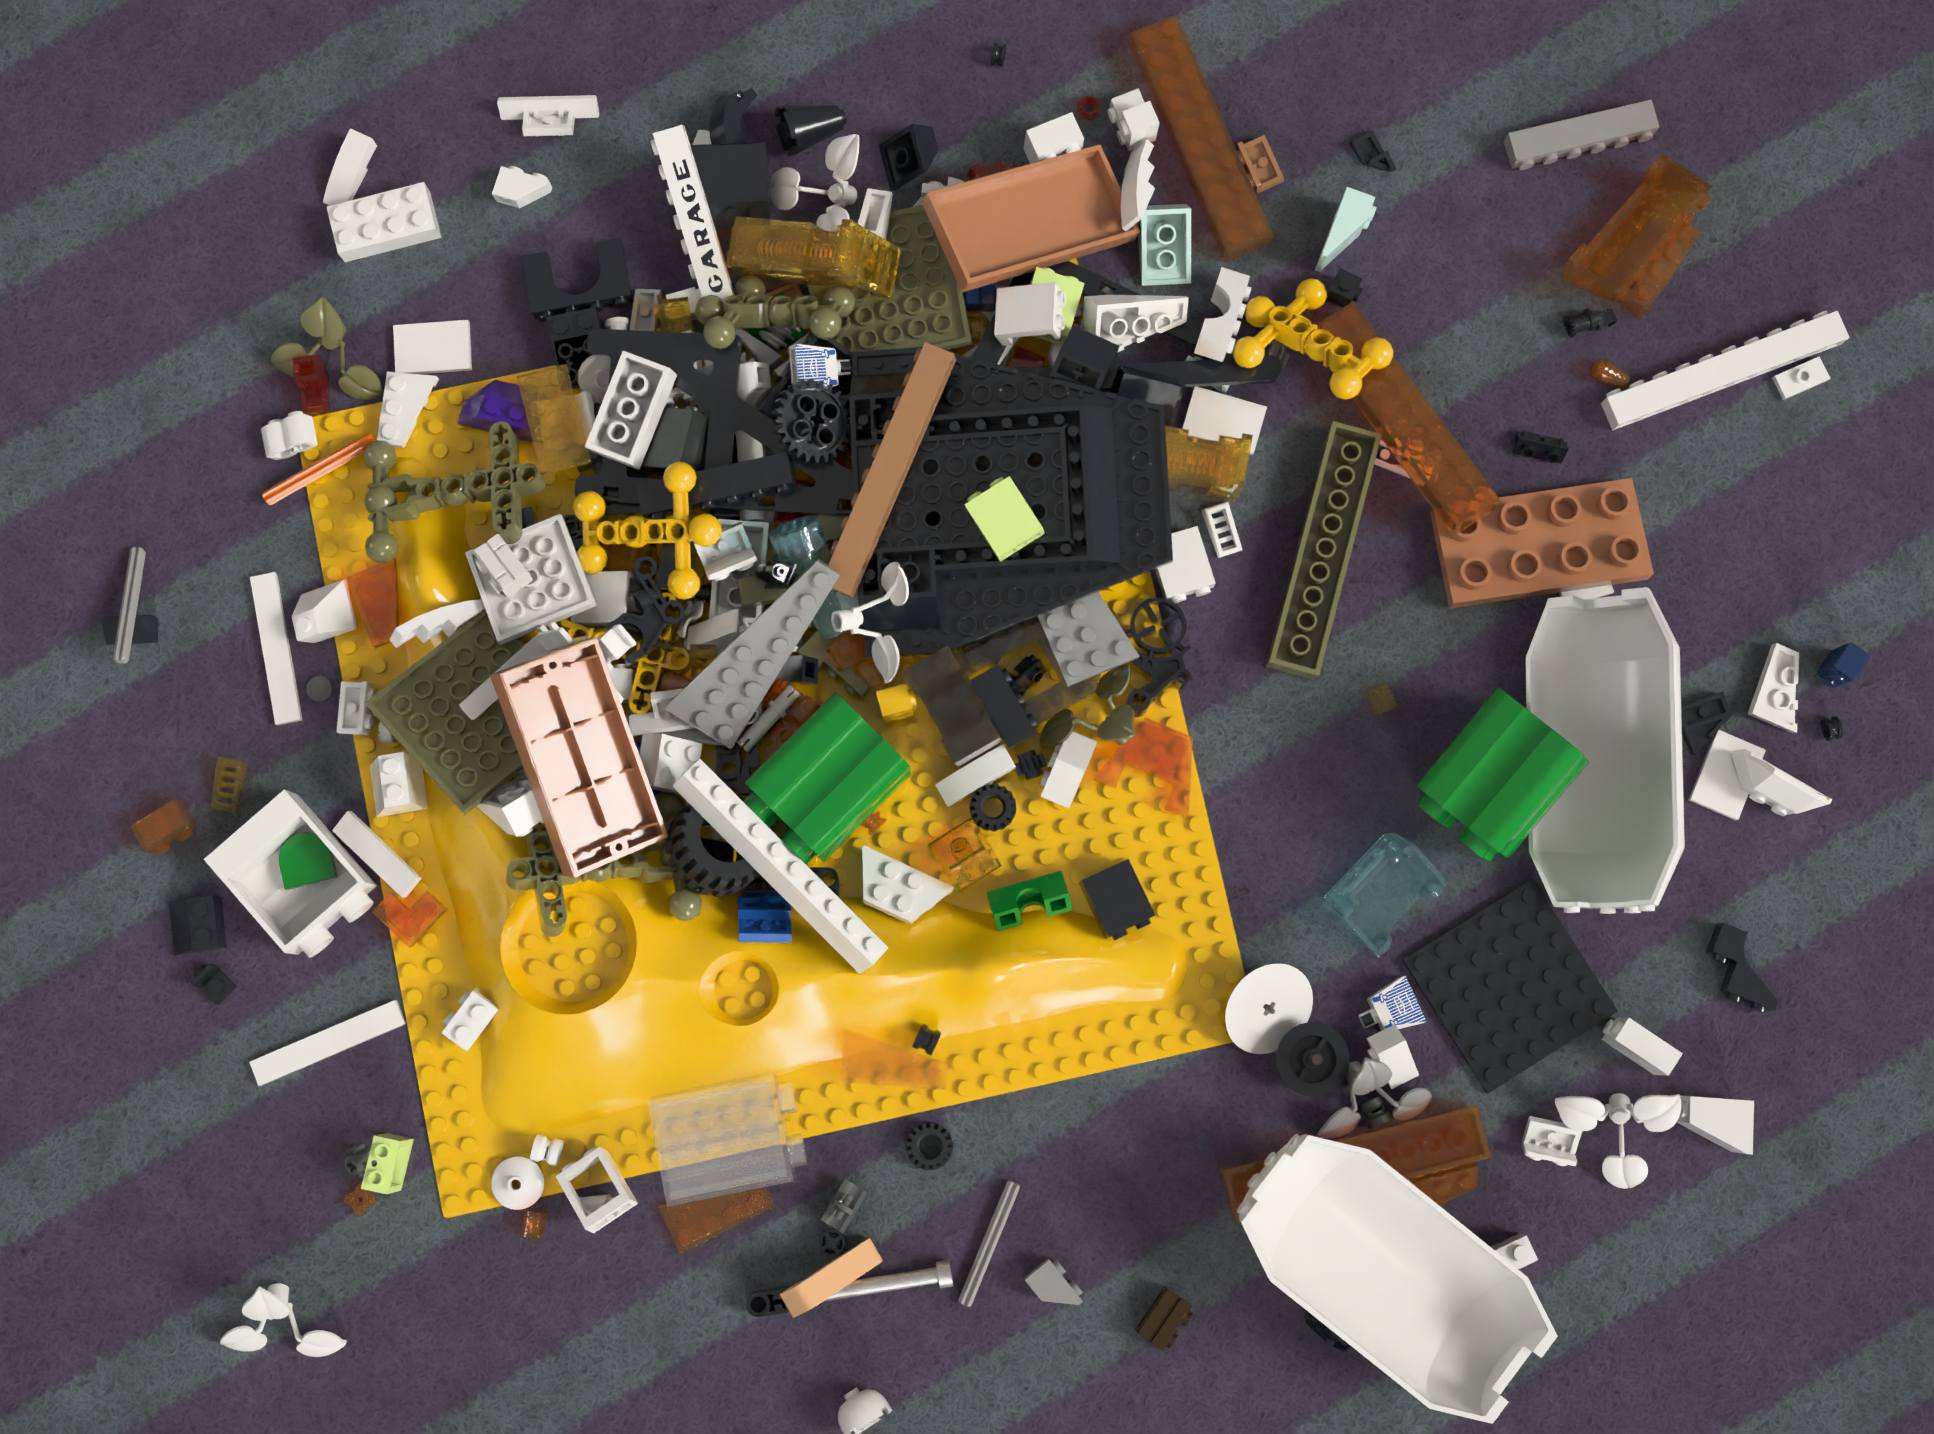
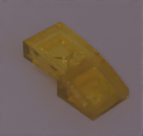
[689,644,717,680]

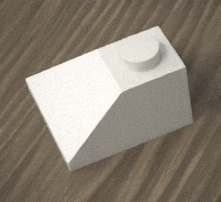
[292,580,357,643]

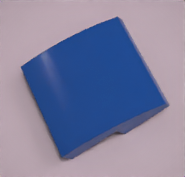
[737,896,792,943]

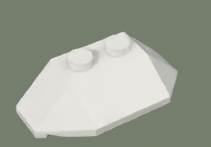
[1732,749,1832,816]

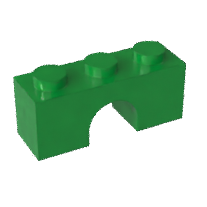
[986,871,1073,931]

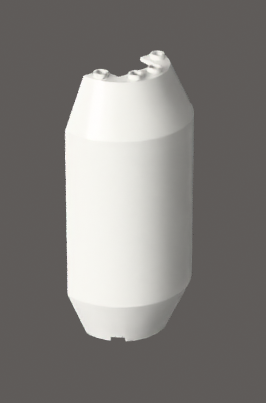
[1526,587,1685,914]
[1237,1134,1558,1424]

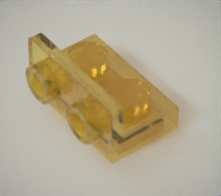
[653,294,693,332]

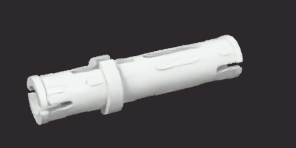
[736,684,801,753]

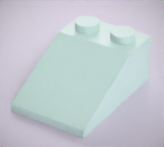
[1315,187,1377,272]
[1137,204,1191,286]

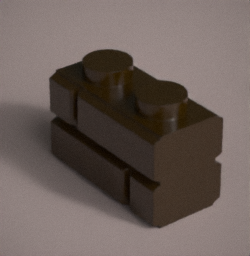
[1135,1286,1193,1351]

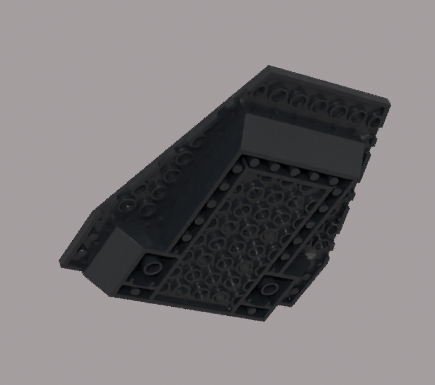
[849,347,1173,658]

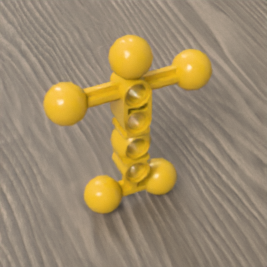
[1232,278,1393,400]
[573,461,722,600]

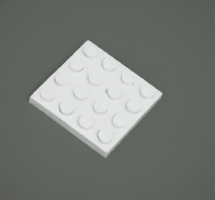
[465,514,597,645]

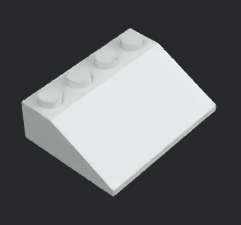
[477,773,544,837]

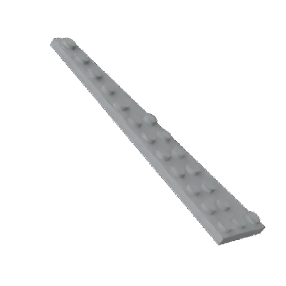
[976,458,1140,687]

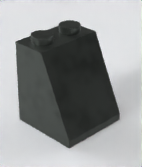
[641,404,709,476]

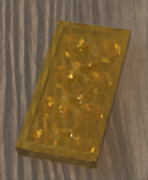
[517,364,592,475]

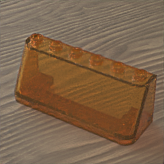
[1563,153,1712,303]

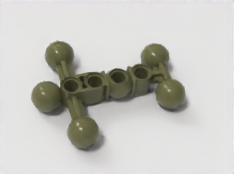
[695,274,855,349]

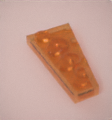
[658,1182,776,1254]

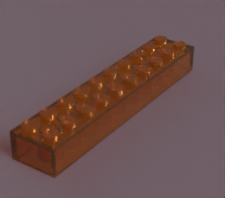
[1129,15,1274,262]
[1316,302,1500,536]
[1219,1105,1491,1223]

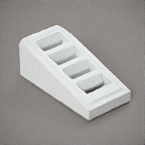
[1201,502,1242,558]

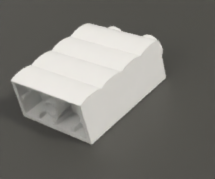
[204,789,377,958]

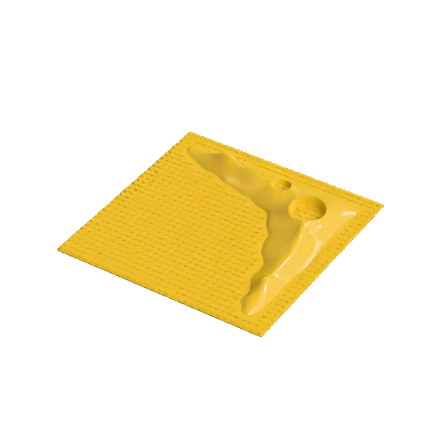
[300,259,1245,1218]

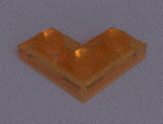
[372,891,447,948]

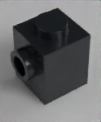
[1326,268,1363,309]

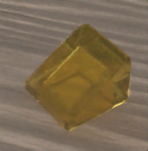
[1364,684,1398,717]

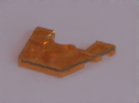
[1093,718,1193,818]

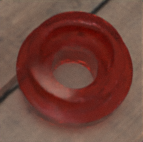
[1077,95,1101,120]

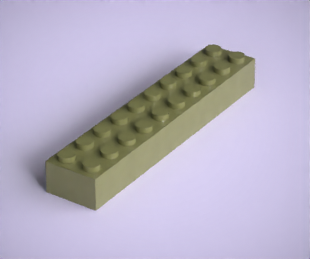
[1265,421,1382,680]

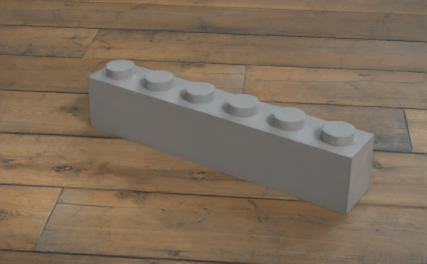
[1503,100,1660,170]

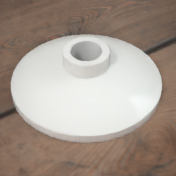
[491,1156,545,1210]

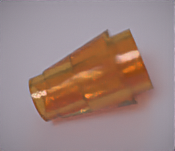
[1590,358,1630,389]

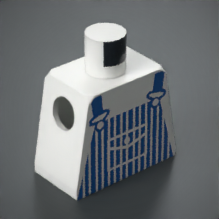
[789,344,851,388]
[1358,976,1427,1031]

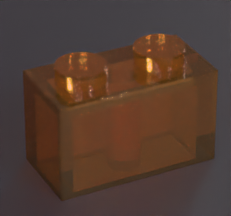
[130,799,198,855]

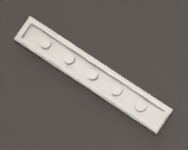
[250,572,303,726]
[249,1000,406,1086]

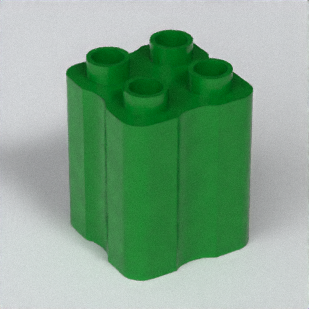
[1416,687,1589,862]
[743,692,911,864]

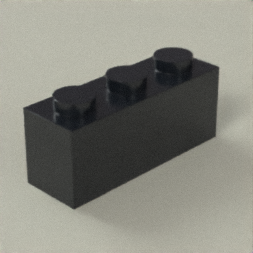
[971,665,1039,749]

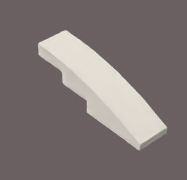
[1121,139,1155,231]
[390,599,485,648]

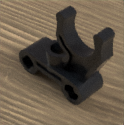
[605,556,684,666]

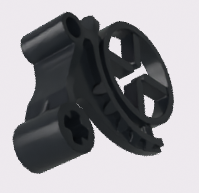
[1123,598,1191,717]

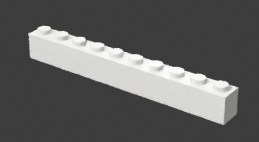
[1601,311,1850,430]
[672,759,888,974]

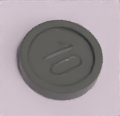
[306,676,333,702]

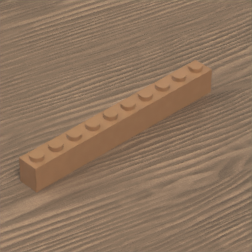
[827,342,956,599]

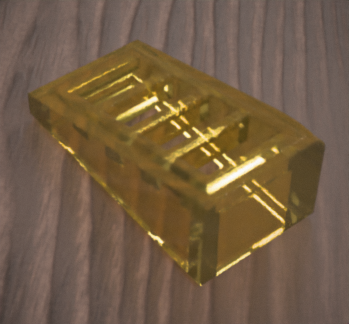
[211,757,248,813]

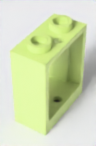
[361,1133,414,1194]

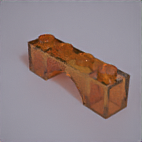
[1620,218,1702,319]

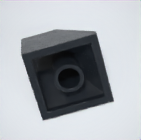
[879,124,939,191]

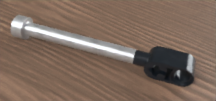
[746,1260,953,1317]

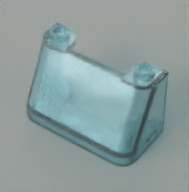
[1322,833,1448,958]

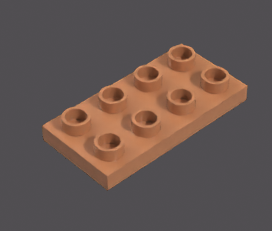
[922,145,1141,292]
[1430,478,1654,609]

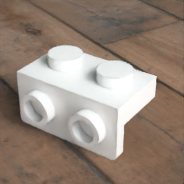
[337,681,377,735]
[442,987,499,1051]
[1521,1116,1582,1166]

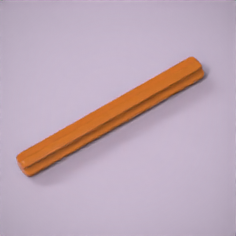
[262,433,376,505]

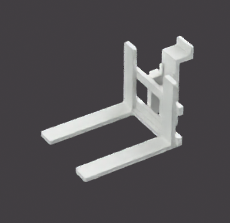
[459,622,636,775]

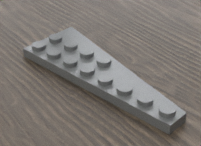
[665,560,841,749]

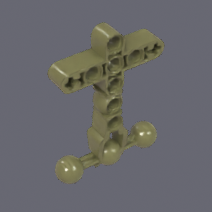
[363,421,545,563]
[506,792,702,937]

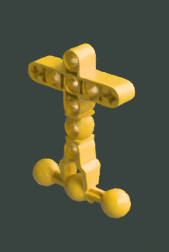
[519,592,693,714]

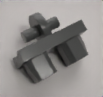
[821,1178,868,1234]

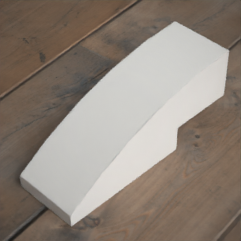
[323,128,377,206]
[851,188,893,273]
[935,744,1016,807]

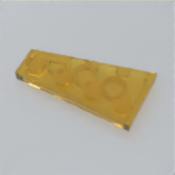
[841,1029,947,1090]

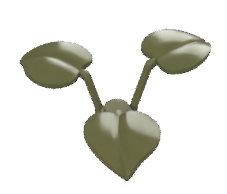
[271,296,384,400]
[1040,663,1135,748]

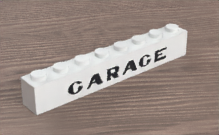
[651,125,735,300]

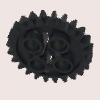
[771,379,851,465]

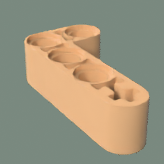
[779,1238,883,1318]

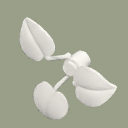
[769,134,859,252]
[828,562,909,684]
[1555,1093,1681,1189]
[220,1284,347,1357]

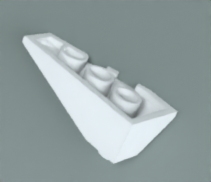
[1083,295,1188,352]

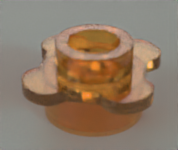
[344,1184,376,1216]

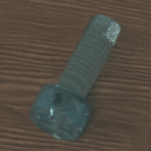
[769,515,847,639]

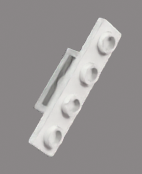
[497,95,599,136]
[629,689,695,736]

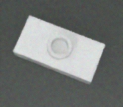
[1772,357,1831,400]

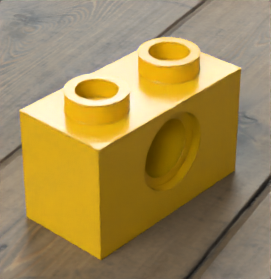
[876,683,917,724]

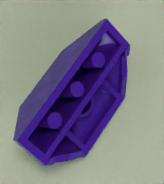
[457,380,548,445]

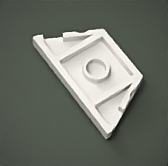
[861,845,954,924]

